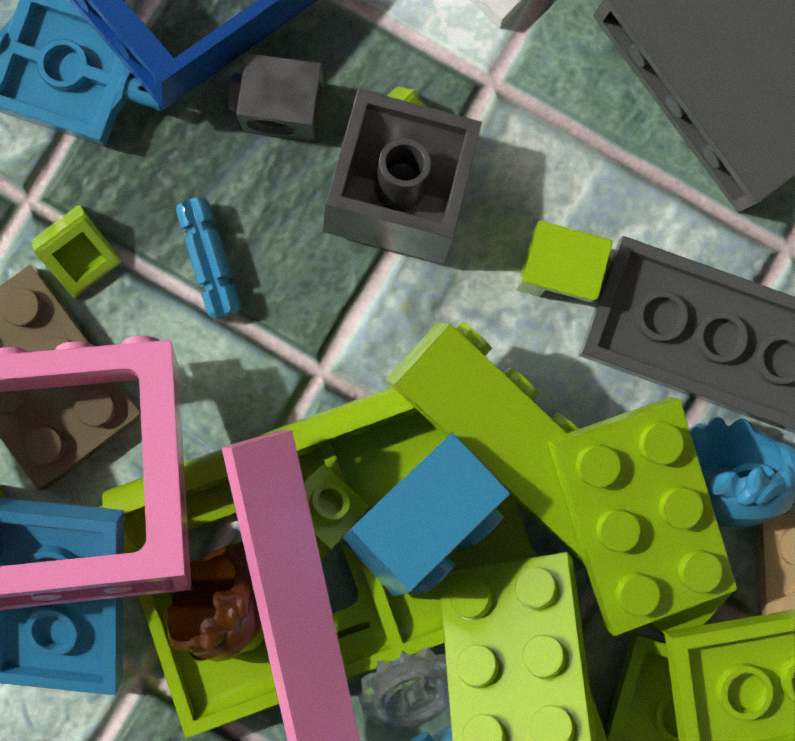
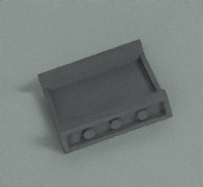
[593,0,795,213]

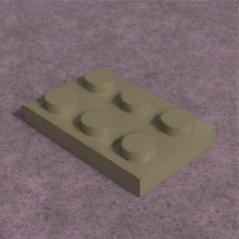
[0,265,141,491]

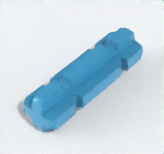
[176,197,241,319]

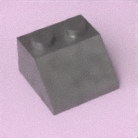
[323,88,482,264]

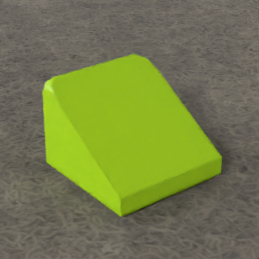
[31,205,123,298]

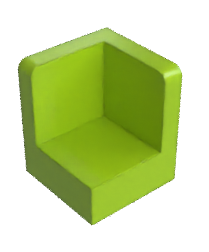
[516,220,613,302]

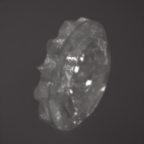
[358,647,450,728]

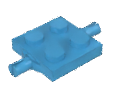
[0,0,163,147]

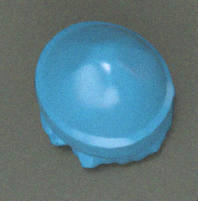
[689,417,795,528]

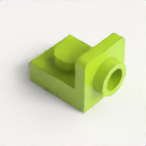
[304,465,368,560]

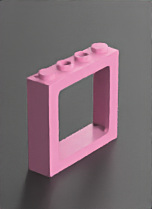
[0,336,191,610]

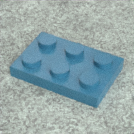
[0,498,124,696]

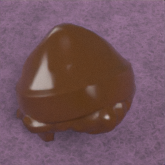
[167,540,265,662]

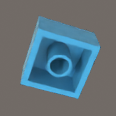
[341,433,510,596]

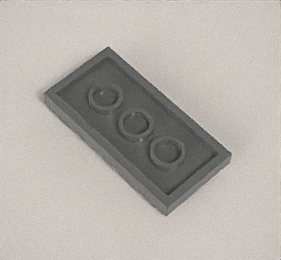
[578,236,795,434]

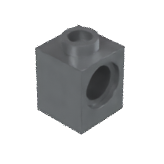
[229,53,324,142]

